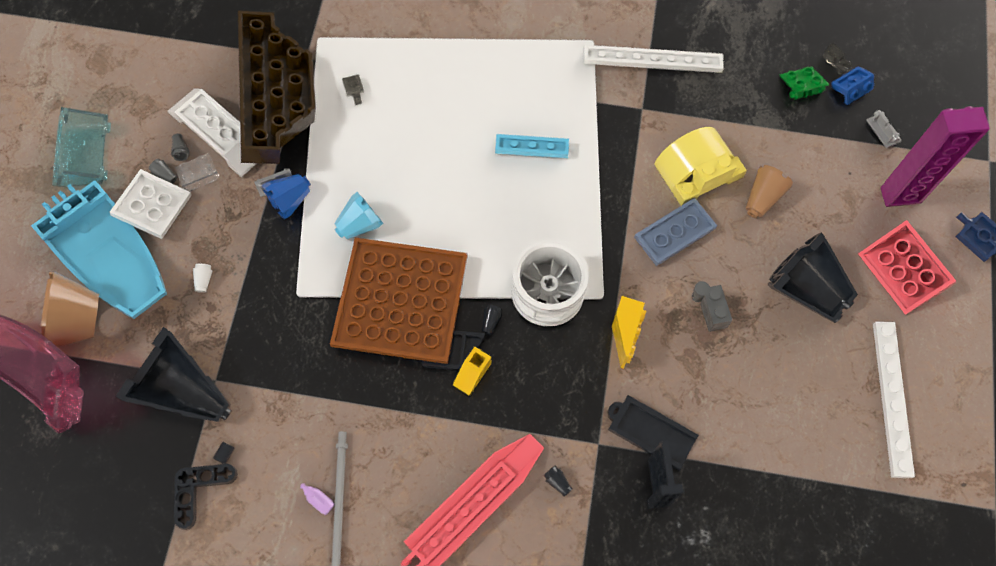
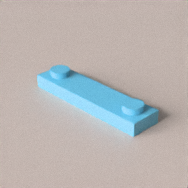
[495,134,569,158]

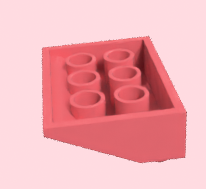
[858,220,956,315]

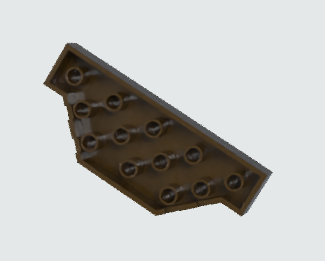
[238,11,316,164]

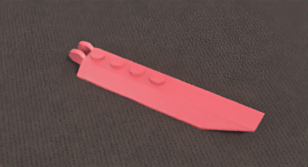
[400,434,544,566]

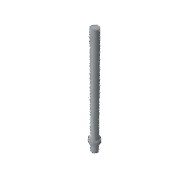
[332,431,348,566]

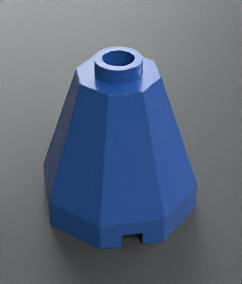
[261,174,311,219]

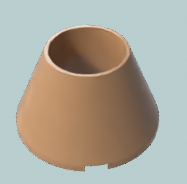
[39,271,99,351]

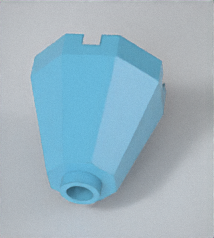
[334,192,384,239]

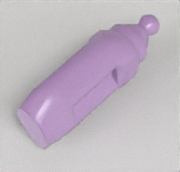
[300,484,334,515]

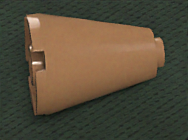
[746,165,793,218]

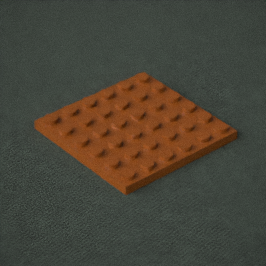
[330,237,468,364]

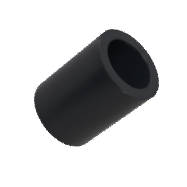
[213,442,235,464]

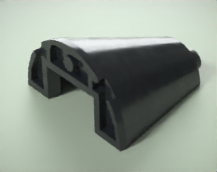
[768,232,858,323]

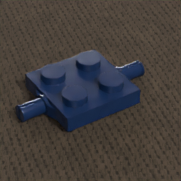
[955,212,996,262]

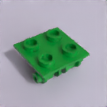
[780,67,829,99]

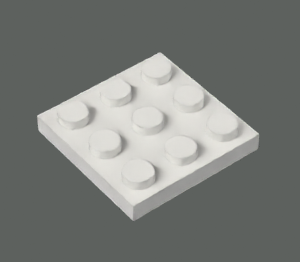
[110,169,191,239]

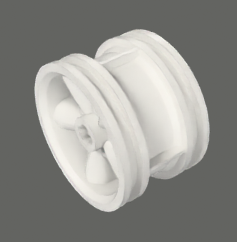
[511,239,589,326]

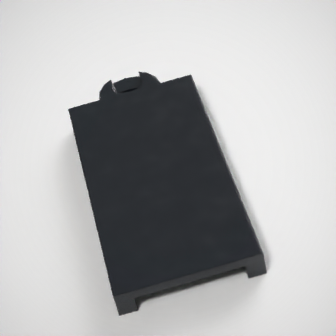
[608,395,699,471]

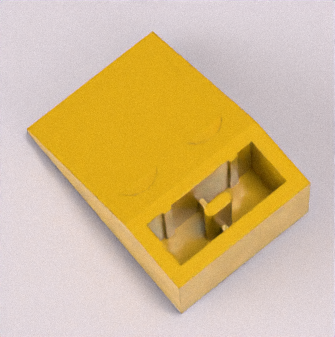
[612,296,646,369]

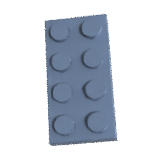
[634,198,717,266]

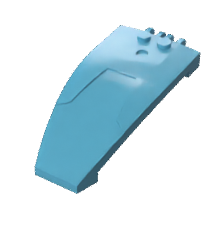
[31,180,167,319]

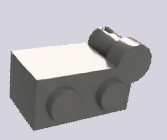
[692,281,732,332]

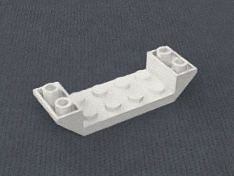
[168,89,257,177]

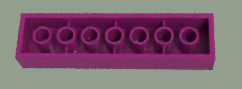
[880,106,990,207]

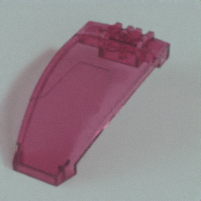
[0,315,84,434]

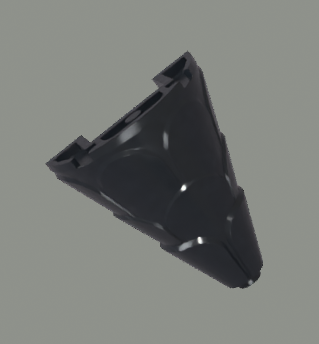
[115,327,232,422]

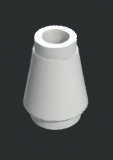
[193,264,212,293]

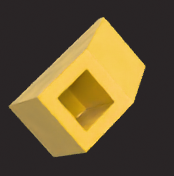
[453,347,491,396]

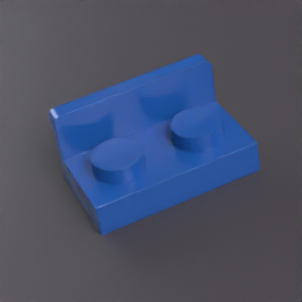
[832,66,874,104]

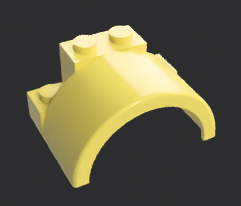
[654,127,747,206]

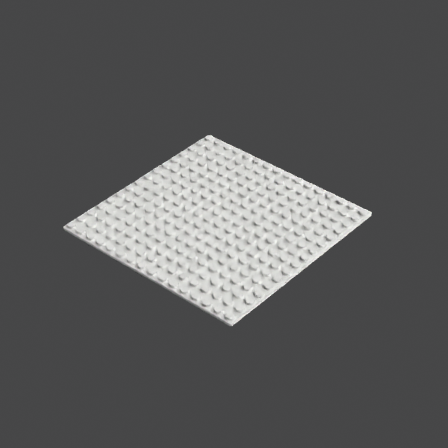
[296,37,604,299]

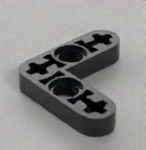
[174,464,238,530]

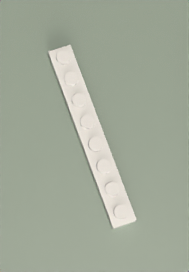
[584,45,724,73]
[873,322,915,478]

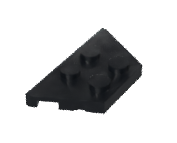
[421,330,485,371]

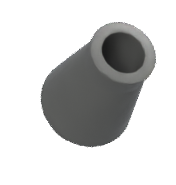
[171,134,190,161]
[149,159,177,184]

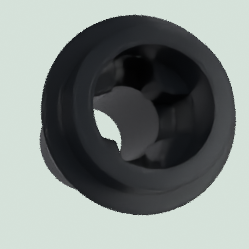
[481,304,503,335]
[543,465,573,497]

